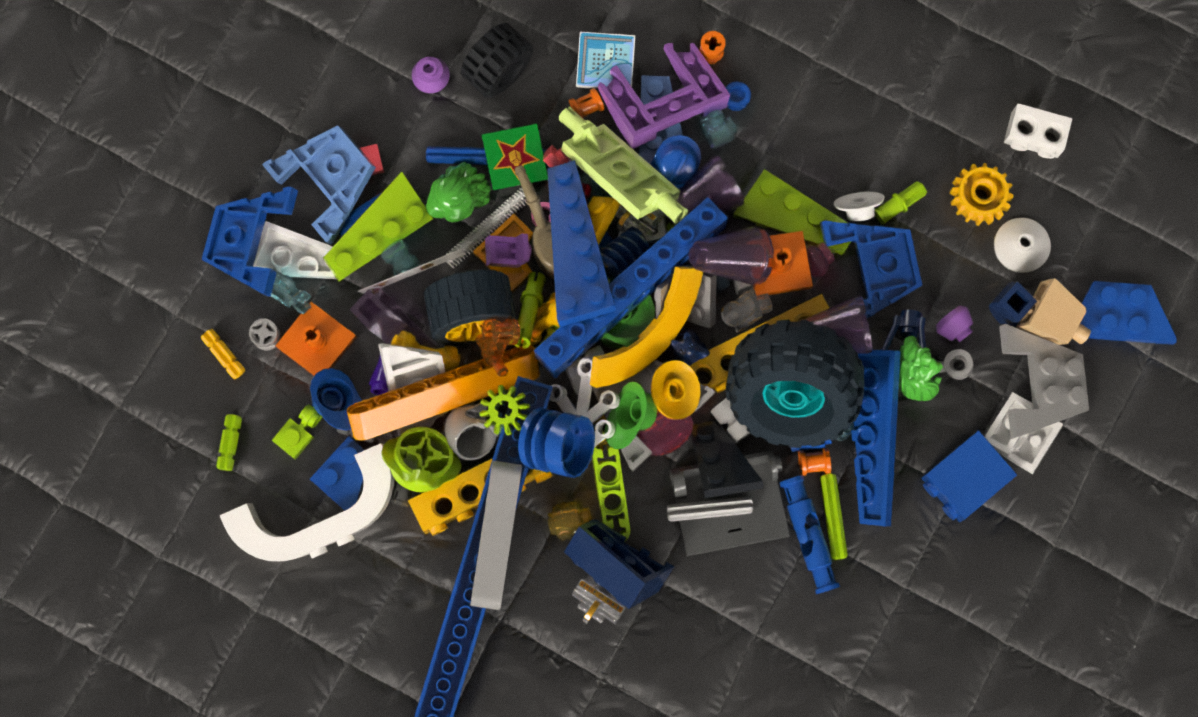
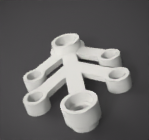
[549,356,620,447]

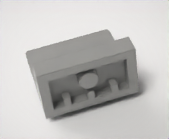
[654,265,717,328]

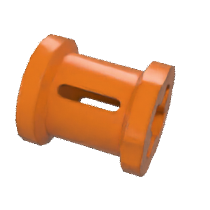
[699,31,725,64]
[569,88,605,119]
[798,448,831,476]

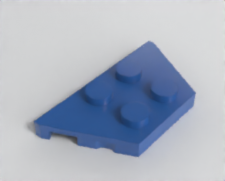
[1081,281,1177,345]

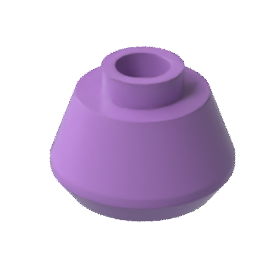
[412,57,450,93]
[936,305,973,342]

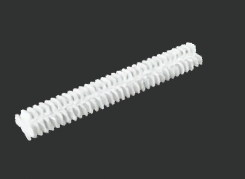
[444,188,526,268]

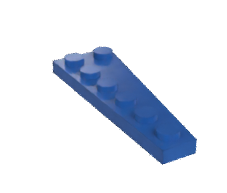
[547,160,616,327]
[851,349,901,526]

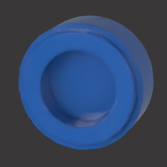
[725,81,751,111]

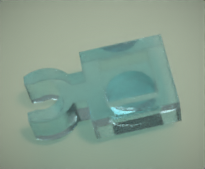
[271,269,311,314]

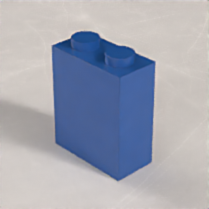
[921,430,1017,522]

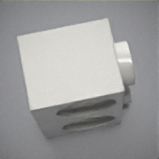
[1004,104,1072,159]

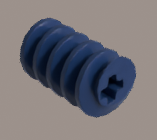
[600,227,650,283]

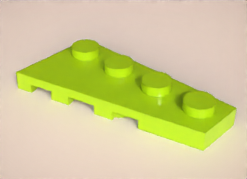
[733,169,852,255]
[323,172,433,282]

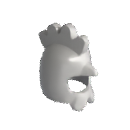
[441,402,500,460]

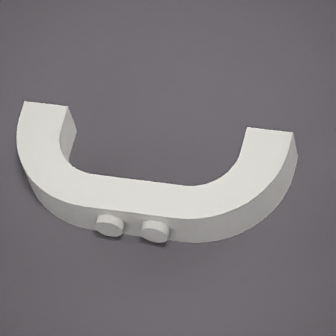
[220,443,395,561]

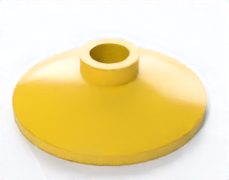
[651,360,701,420]

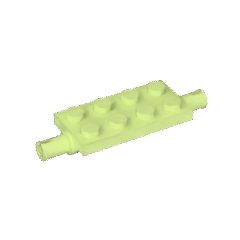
[559,107,688,224]

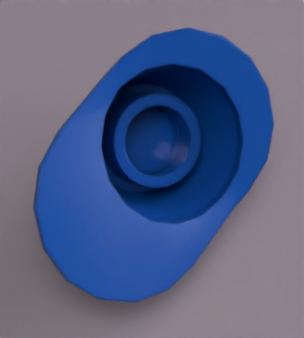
[650,135,701,194]
[310,368,362,430]

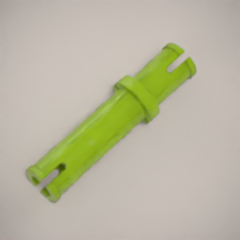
[512,272,546,349]

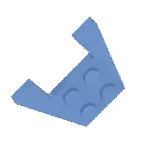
[262,125,376,245]

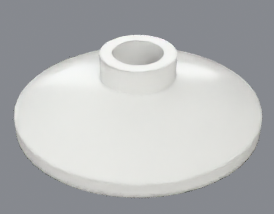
[994,218,1051,273]

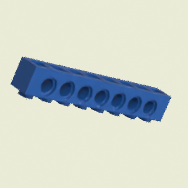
[534,197,728,379]

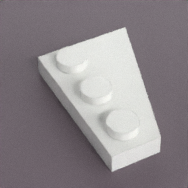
[253,221,336,279]

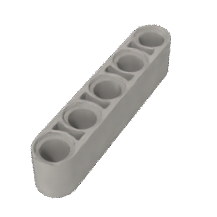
[470,460,522,610]

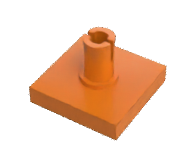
[745,231,813,297]
[275,302,357,376]

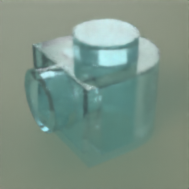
[699,110,737,150]

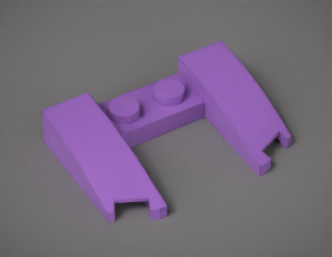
[598,43,730,149]

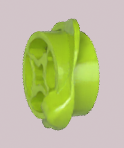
[381,427,461,492]

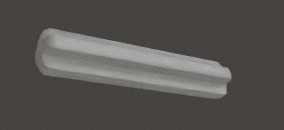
[667,497,753,522]

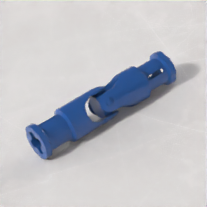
[780,475,841,594]

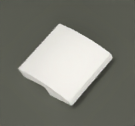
[985,392,1063,474]

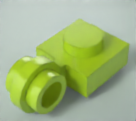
[272,404,322,460]

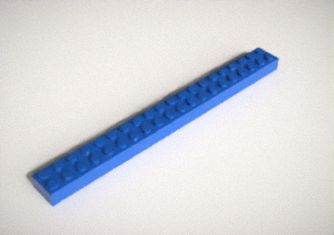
[414,376,553,717]

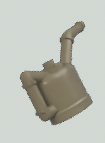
[515,165,554,280]

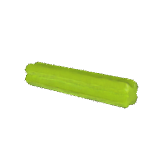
[820,474,848,560]

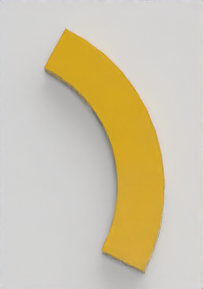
[590,266,704,388]

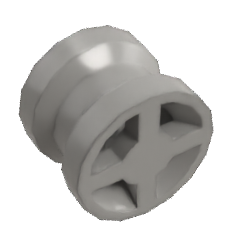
[249,318,281,351]

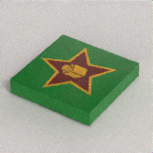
[482,123,548,190]

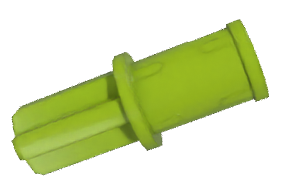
[874,182,927,225]

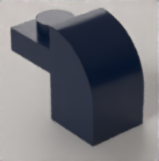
[989,281,1037,328]

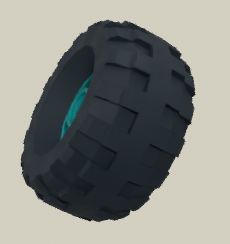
[726,319,864,448]

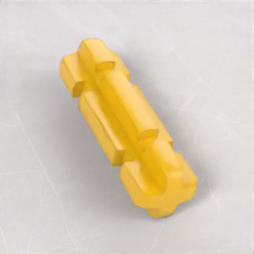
[201,329,245,379]

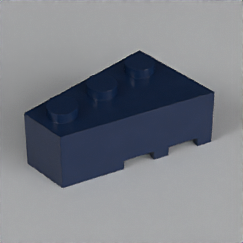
[564,519,675,609]

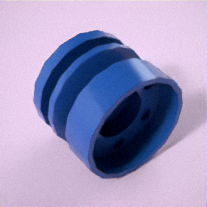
[518,407,595,478]

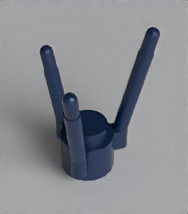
[881,310,926,350]

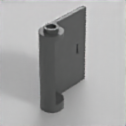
[670,450,790,556]

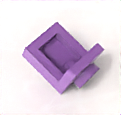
[485,234,532,268]

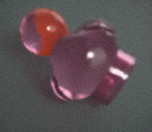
[806,242,835,277]

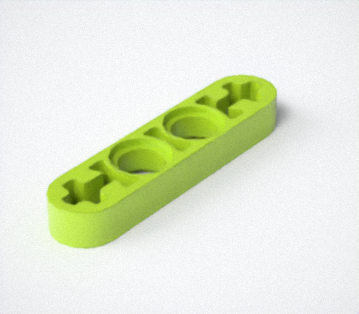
[592,431,630,542]

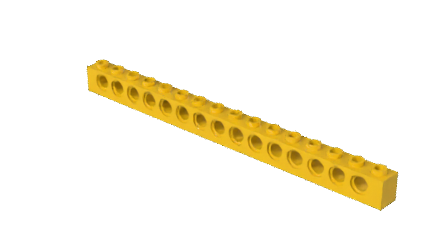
[408,294,838,536]

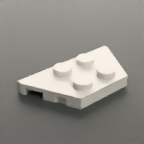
[378,343,448,447]

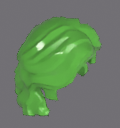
[426,162,491,223]
[899,336,943,401]

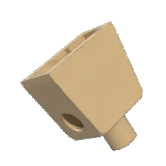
[1016,278,1091,345]

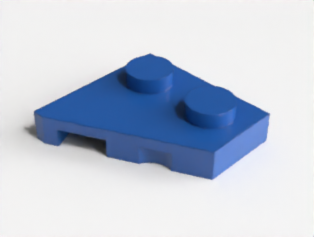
[310,436,364,511]

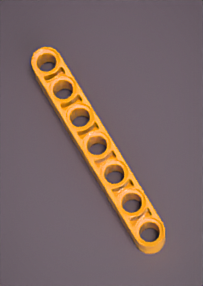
[347,345,540,440]

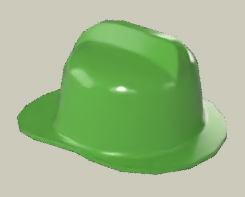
[605,382,657,449]

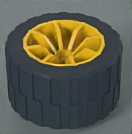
[424,269,518,346]

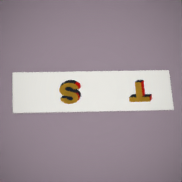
[358,249,467,294]

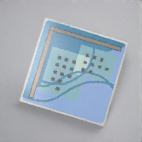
[576,32,635,89]

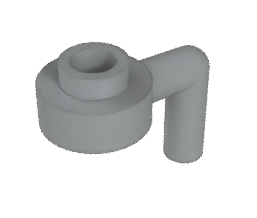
[939,349,974,380]

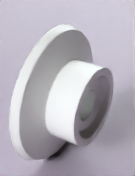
[834,192,885,221]

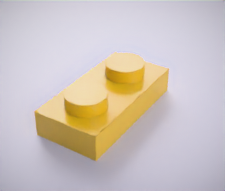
[588,196,621,245]

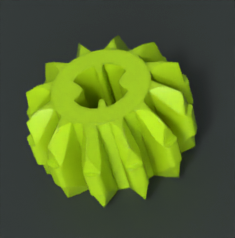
[479,385,531,436]

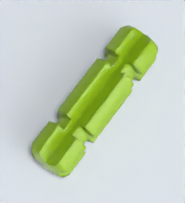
[216,414,242,471]

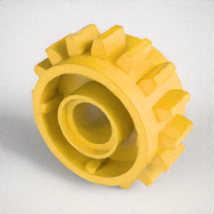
[950,163,1014,226]

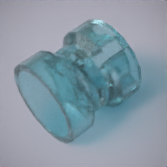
[381,239,420,276]

